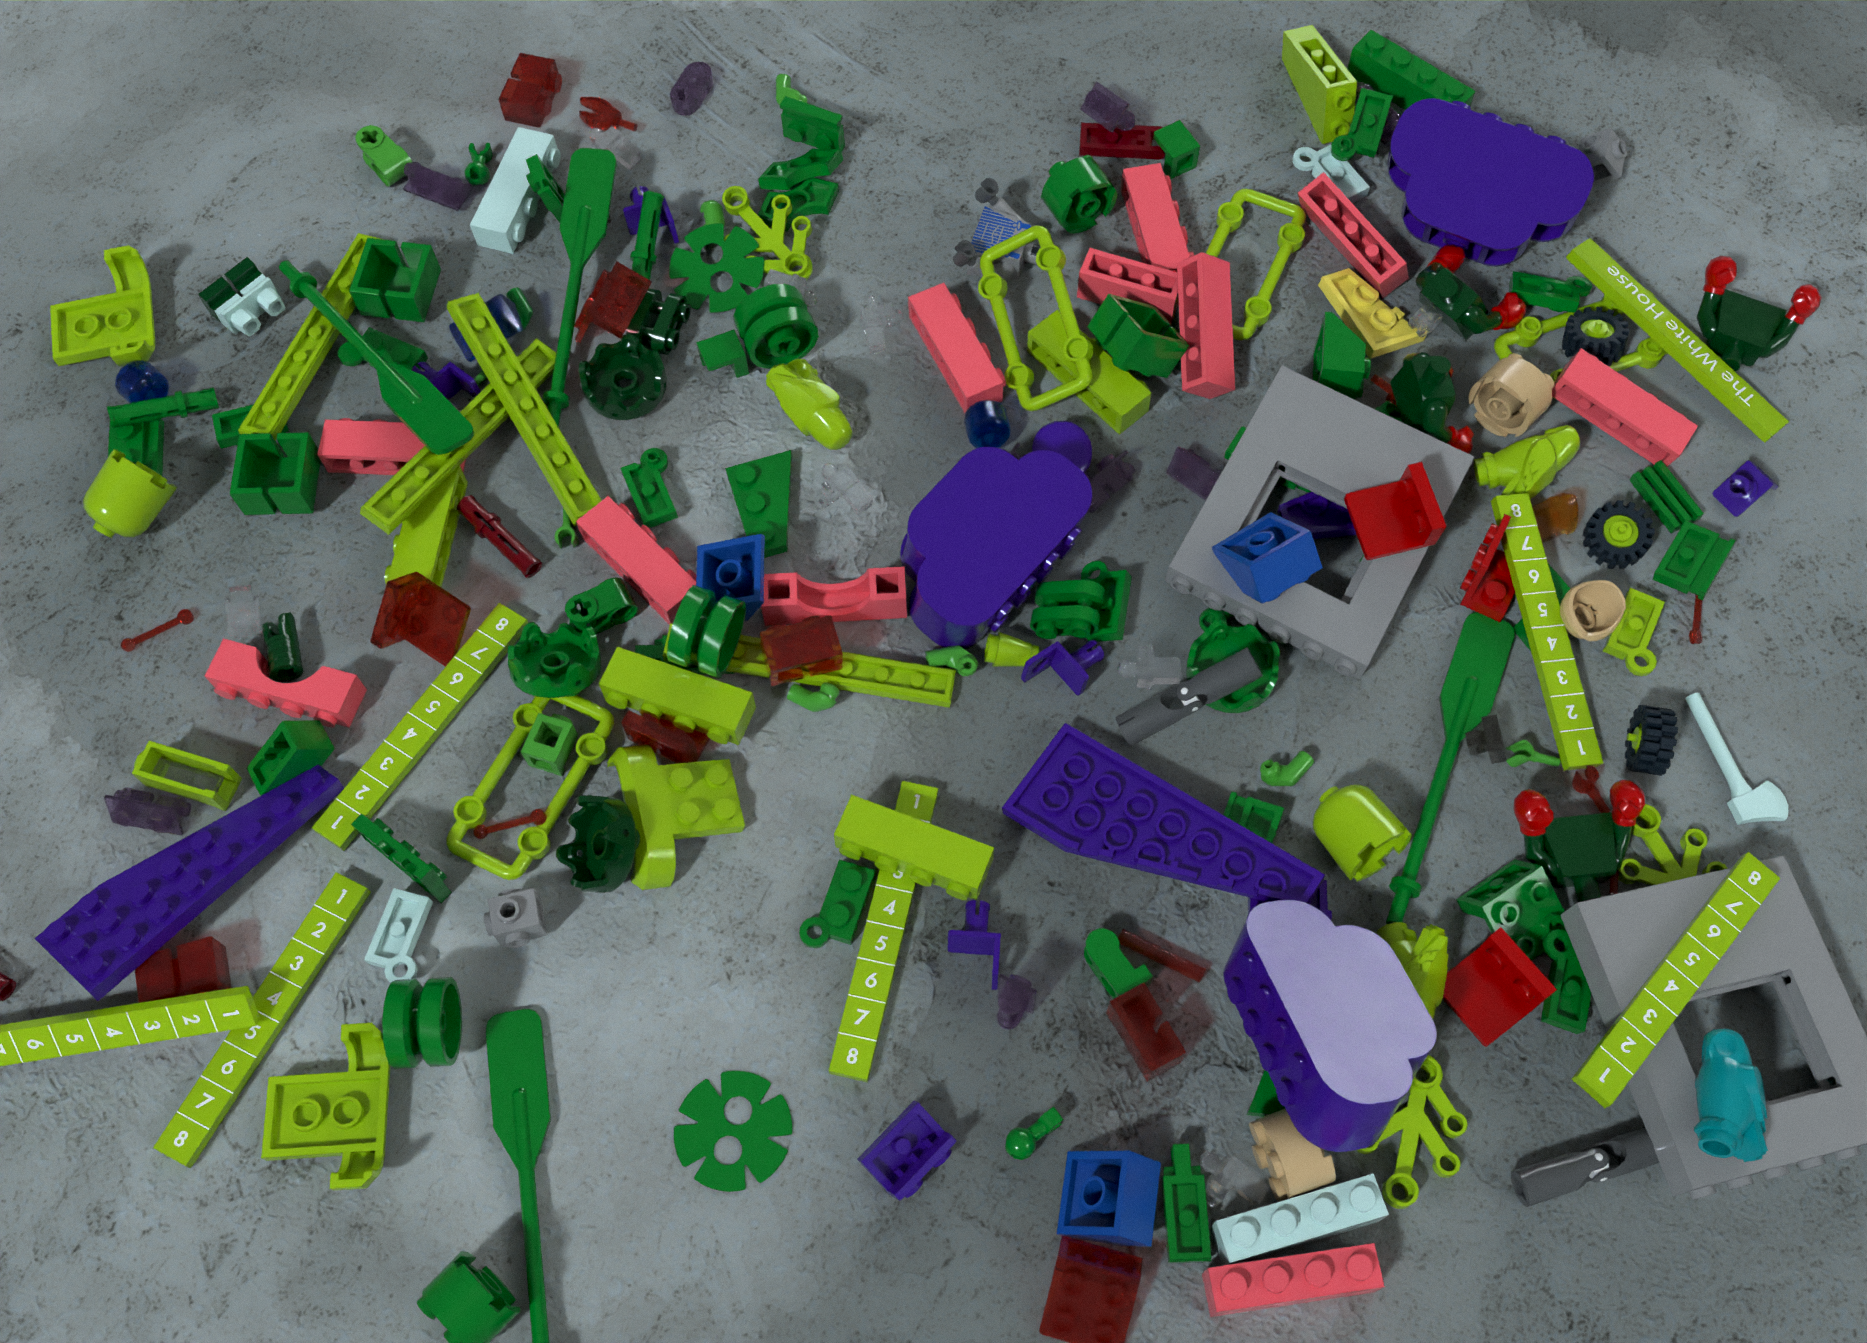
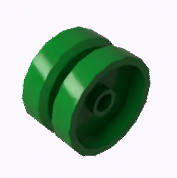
[733,284,819,369]
[667,585,746,678]
[382,977,462,1069]

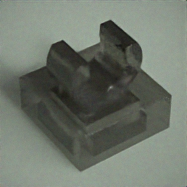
[1465,714,1507,764]

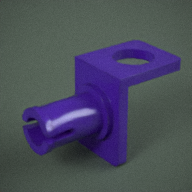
[623,186,679,244]
[412,362,481,400]
[1712,460,1779,517]
[1021,640,1104,696]
[948,900,1001,990]

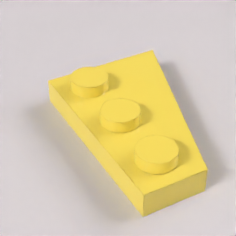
[1318,268,1428,359]

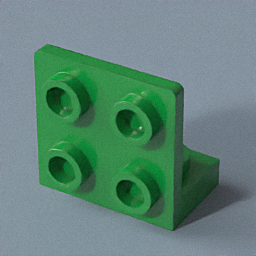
[1456,859,1566,961]

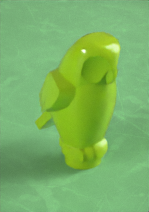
[766,359,853,450]
[1473,425,1580,499]
[1376,922,1448,1019]

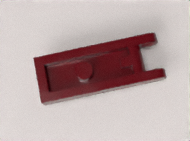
[1079,122,1165,160]

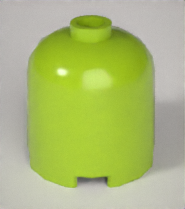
[83,449,178,538]
[1312,784,1412,882]

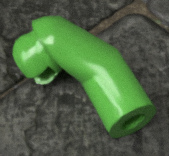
[776,74,808,105]
[700,200,725,246]
[925,645,978,676]
[787,682,839,712]
[1260,751,1314,786]

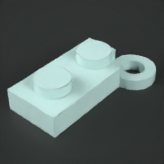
[1293,145,1370,203]
[364,888,433,983]

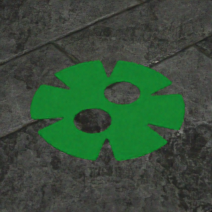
[669,223,764,313]
[674,1071,792,1192]

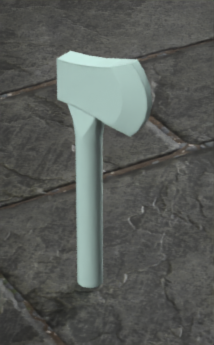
[1685,693,1788,825]

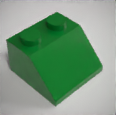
[1312,312,1371,400]

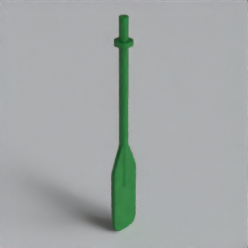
[542,148,617,427]
[279,260,474,455]
[1386,612,1515,924]
[486,1009,551,1343]

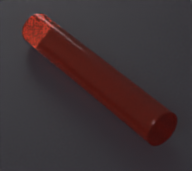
[1118,928,1206,983]

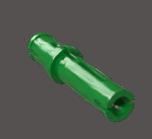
[628,191,664,293]
[107,387,219,428]

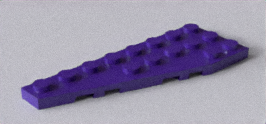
[1002,723,1325,904]
[34,765,344,1001]

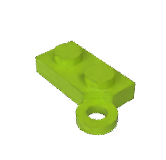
[1603,587,1665,676]

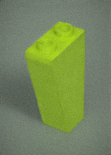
[1282,25,1357,144]

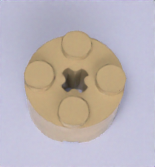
[1468,353,1554,437]
[1249,1108,1336,1202]

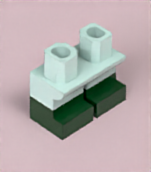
[198,257,285,336]

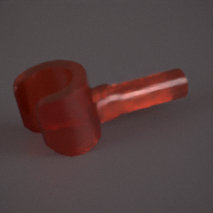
[1572,765,1612,814]

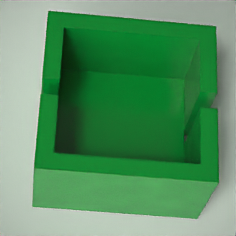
[349,238,441,322]
[1087,294,1189,378]
[230,432,321,515]

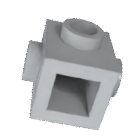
[1579,128,1627,187]
[484,888,547,948]

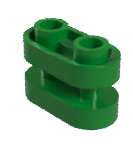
[1030,580,1105,639]

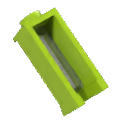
[131,741,242,811]

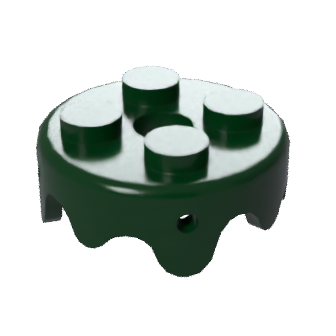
[579,334,667,420]
[556,795,640,893]

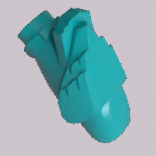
[1694,1028,1768,1162]

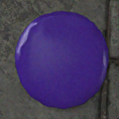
[1032,421,1092,472]

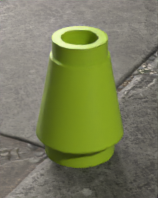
[984,631,1039,667]

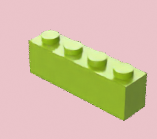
[1027,309,1152,435]
[385,465,468,603]
[599,647,756,745]
[834,794,994,900]

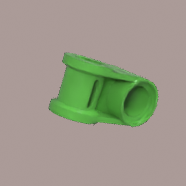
[355,125,415,187]

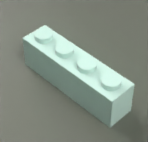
[470,127,561,254]
[1210,1173,1389,1266]

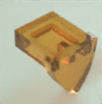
[1532,493,1578,543]

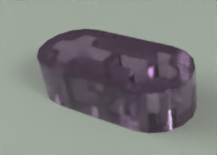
[670,61,713,116]

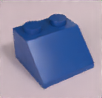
[1212,512,1323,604]
[696,534,765,622]
[1057,1150,1161,1247]

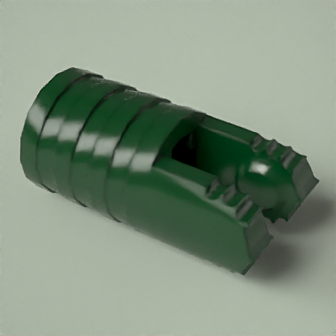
[262,612,304,681]

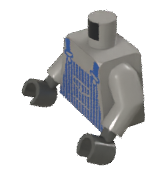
[953,178,1040,280]

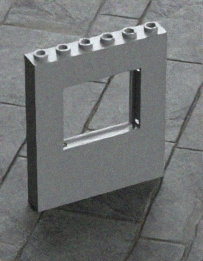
[1165,365,1474,679]
[1560,856,1867,1200]

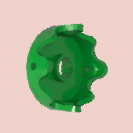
[1186,619,1280,713]
[508,622,601,698]

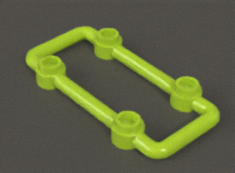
[1206,188,1306,341]
[978,225,1094,412]
[1494,289,1668,399]
[446,695,614,880]

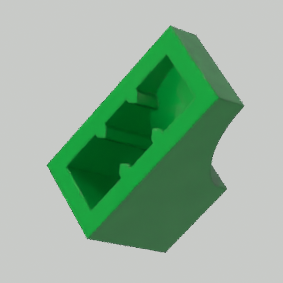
[246,720,335,796]

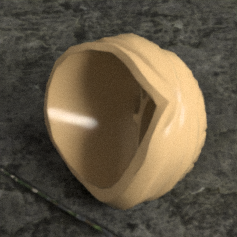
[1560,580,1626,641]

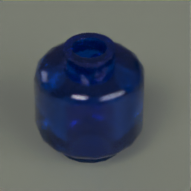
[115,360,169,403]
[964,400,1011,448]

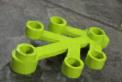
[722,186,813,283]
[1616,804,1728,886]
[1357,1055,1468,1209]

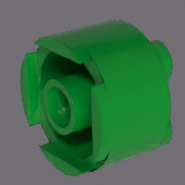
[1041,155,1117,233]
[417,1251,520,1343]

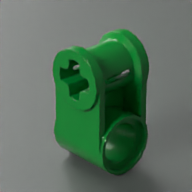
[565,577,638,635]

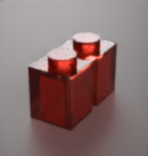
[498,53,562,128]
[760,615,843,686]
[135,936,232,1003]
[1106,983,1186,1082]

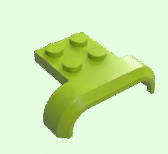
[50,245,155,367]
[607,745,745,890]
[261,1022,390,1191]

